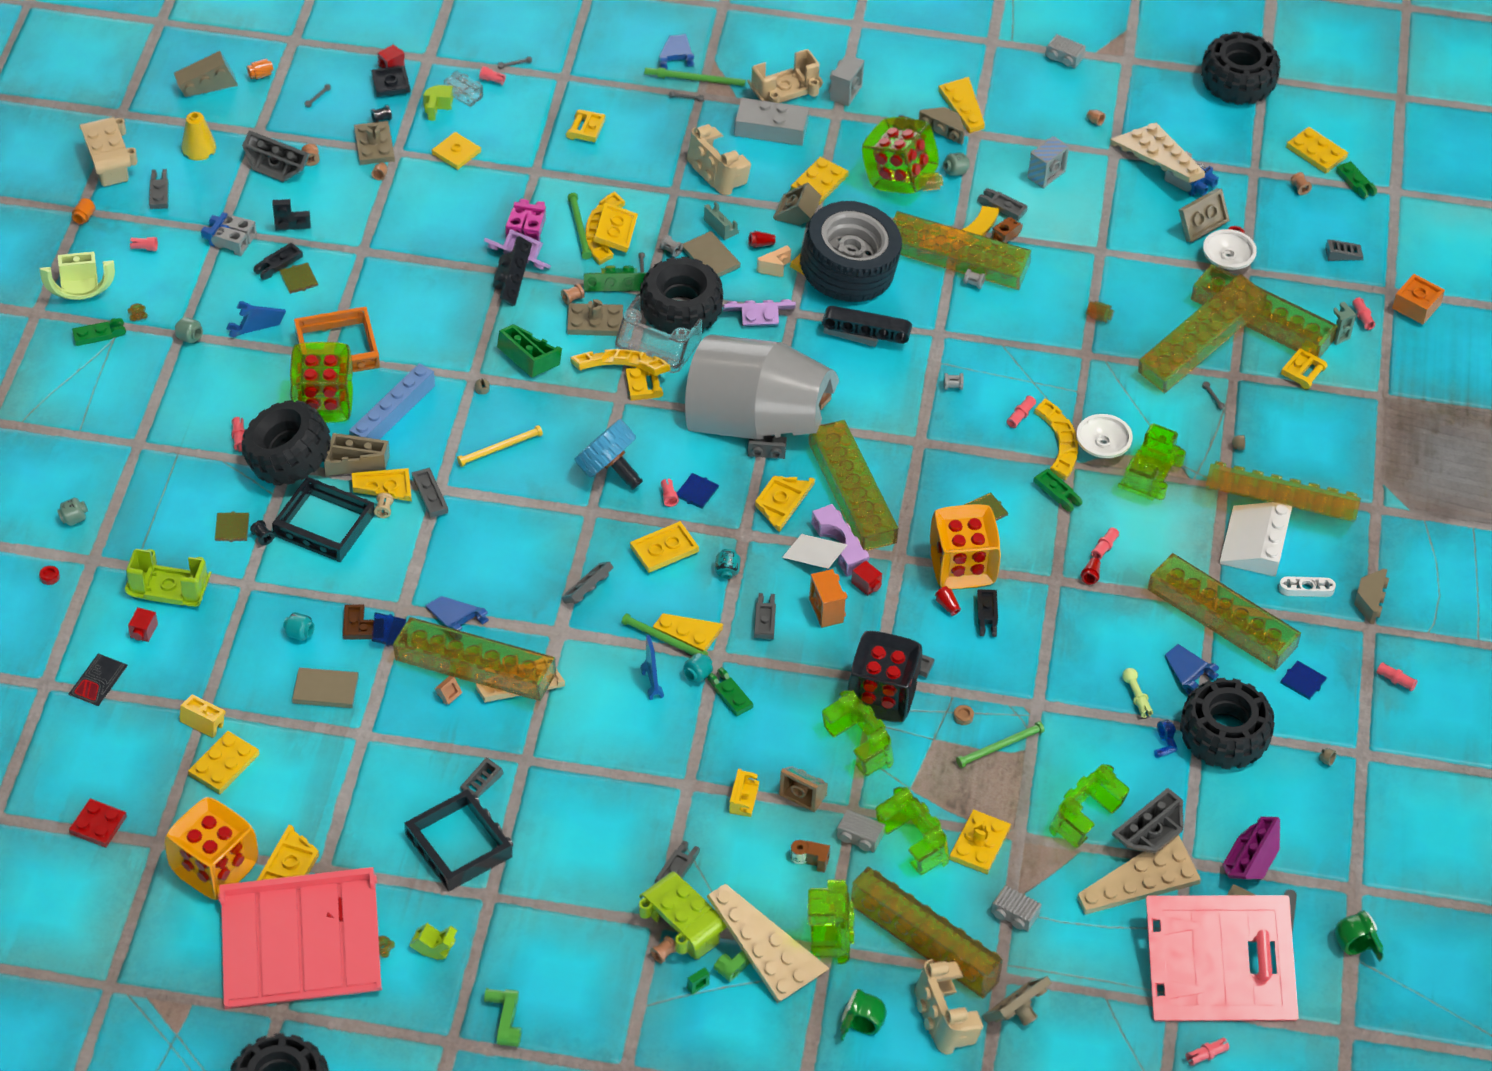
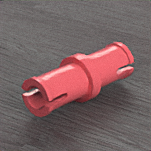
[1352,298,1376,330]
[1006,395,1036,428]
[231,417,245,452]
[1091,527,1119,560]
[1377,662,1418,691]
[1186,1038,1230,1066]

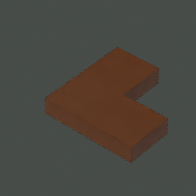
[343,604,384,640]

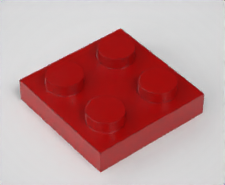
[69,798,127,848]

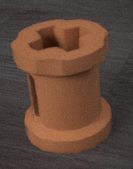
[1290,172,1312,195]
[561,283,585,305]
[650,936,676,964]

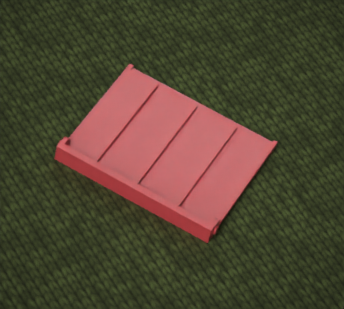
[218,867,382,1009]

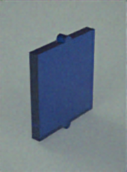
[677,473,719,509]
[372,612,406,648]
[1280,660,1327,700]

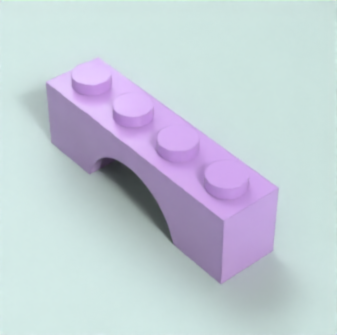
[811,504,869,577]

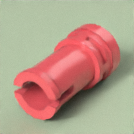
[479,66,506,85]
[130,237,158,251]
[661,478,679,507]

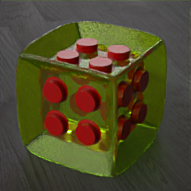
[862,117,939,194]
[290,342,353,422]

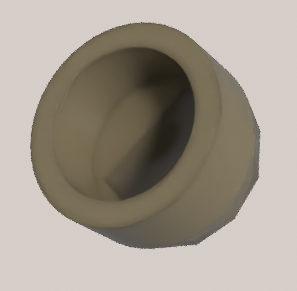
[475,378,490,395]
[1232,435,1245,450]
[1319,748,1337,766]

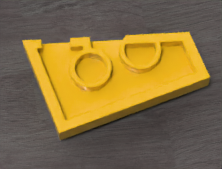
[352,468,412,502]
[653,613,723,652]

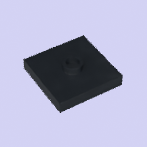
[371,65,411,97]

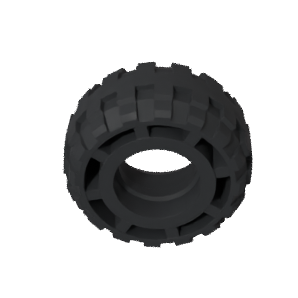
[1201,31,1281,105]
[640,257,723,337]
[242,400,331,486]
[1180,678,1275,769]
[230,1033,329,1071]

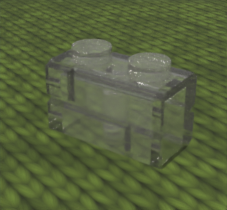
[444,70,483,107]

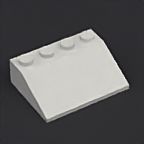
[1219,502,1292,577]

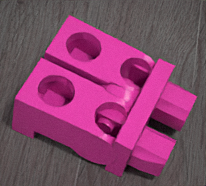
[506,199,546,241]

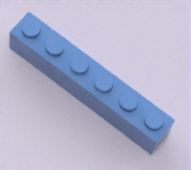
[349,363,435,440]

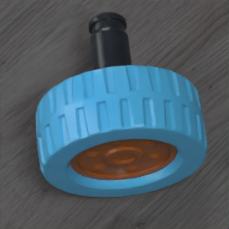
[574,419,643,490]

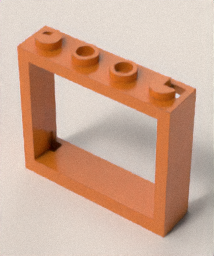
[294,307,380,379]

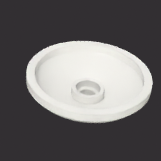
[1203,229,1257,270]
[1076,414,1133,458]

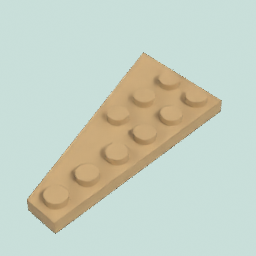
[1110,123,1205,183]
[1077,835,1201,915]
[707,884,830,1003]

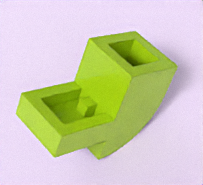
[423,85,453,121]
[409,923,457,960]

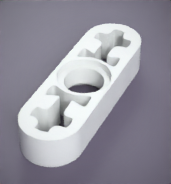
[1278,577,1336,597]

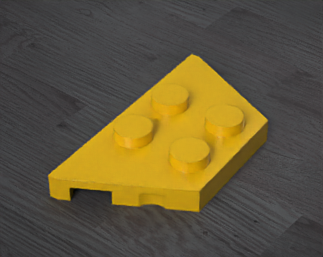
[755,476,815,532]
[257,825,319,881]

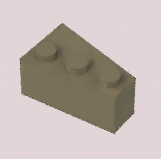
[174,51,238,97]
[324,433,390,476]

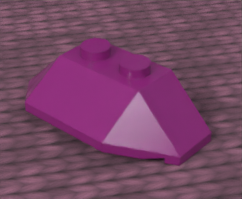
[1222,816,1280,879]

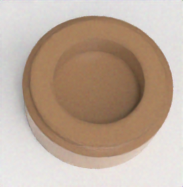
[953,705,974,725]

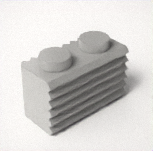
[1045,34,1086,68]
[837,809,885,852]
[991,885,1041,931]

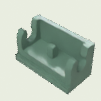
[704,202,739,240]
[1328,302,1356,345]

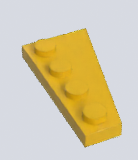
[938,77,985,133]

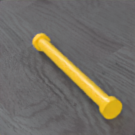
[457,425,543,467]

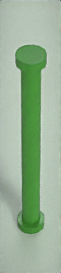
[567,193,592,259]
[621,613,708,656]
[956,721,1045,768]

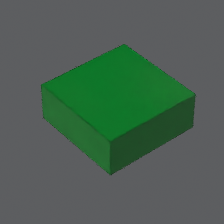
[687,967,710,995]

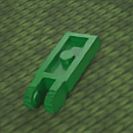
[1336,161,1377,199]
[72,318,126,346]
[1033,468,1083,512]
[707,667,753,716]

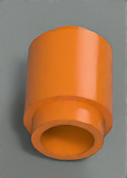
[247,59,274,79]
[72,198,96,224]

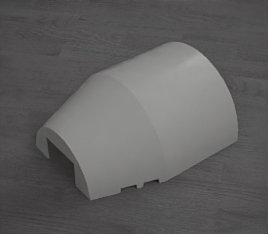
[685,334,839,440]

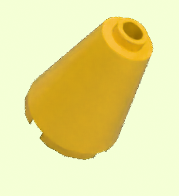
[181,112,217,161]

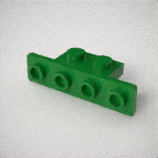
[584,265,647,291]

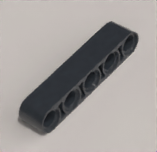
[822,306,912,344]

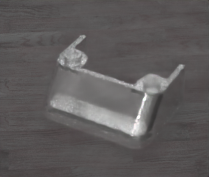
[615,295,702,373]

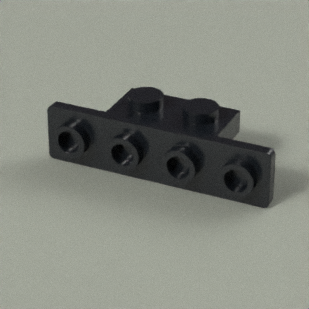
[493,236,532,306]

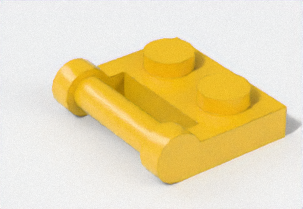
[566,109,606,142]
[1281,348,1328,389]
[626,368,663,401]

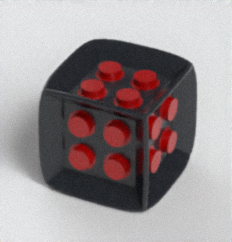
[847,631,922,722]

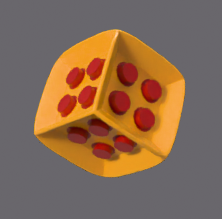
[930,504,1001,589]
[165,797,258,900]

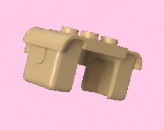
[747,49,823,103]
[79,117,138,186]
[686,124,751,195]
[914,959,983,1054]

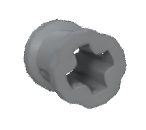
[660,235,683,257]
[963,269,986,289]
[944,373,964,390]

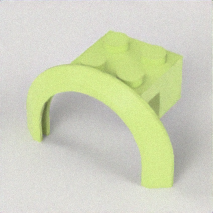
[40,251,115,300]

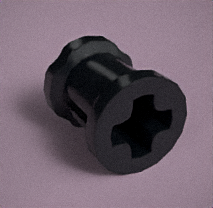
[371,105,392,122]
[250,520,275,546]

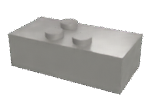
[735,98,809,146]

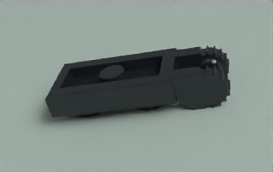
[253,243,303,280]
[977,589,998,637]

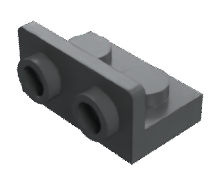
[748,436,787,459]

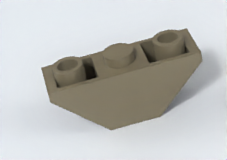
[918,107,965,145]
[1355,569,1389,624]

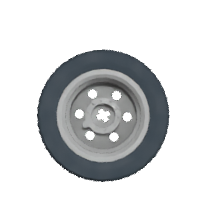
[800,201,902,302]

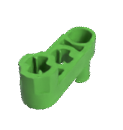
[713,950,750,982]
[484,988,522,1047]

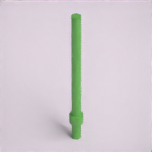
[645,67,746,86]

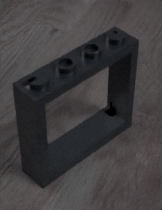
[272,477,375,562]
[404,789,513,892]

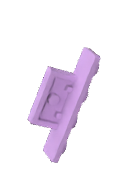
[484,229,551,270]
[723,299,796,326]

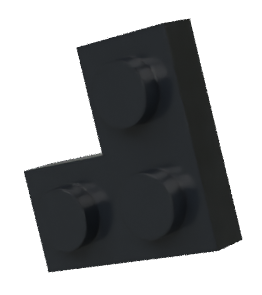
[272,199,311,230]

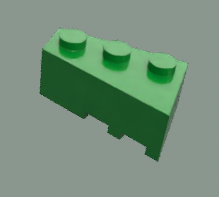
[497,324,562,378]

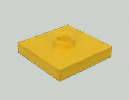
[432,132,481,170]

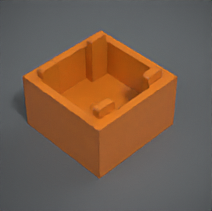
[1392,274,1445,325]
[809,569,847,628]

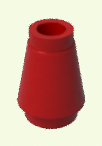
[748,230,776,248]
[1081,558,1101,585]
[935,586,961,616]

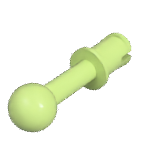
[1122,668,1154,718]

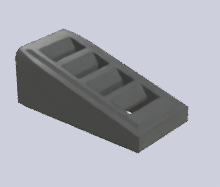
[1325,240,1364,261]
[460,757,504,798]

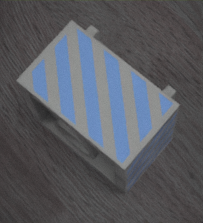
[1028,136,1069,188]

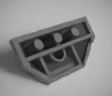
[242,130,310,182]
[1112,788,1183,854]

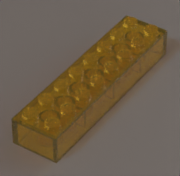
[893,211,1031,290]
[1191,264,1338,358]
[1138,274,1267,393]
[809,419,899,551]
[1205,461,1361,522]
[1148,553,1301,670]
[393,617,556,701]
[850,866,1003,999]

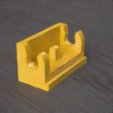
[180,694,226,738]
[729,769,760,817]

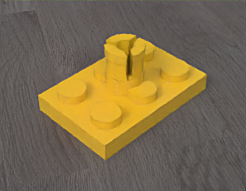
[949,809,1011,875]

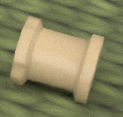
[374,493,394,518]

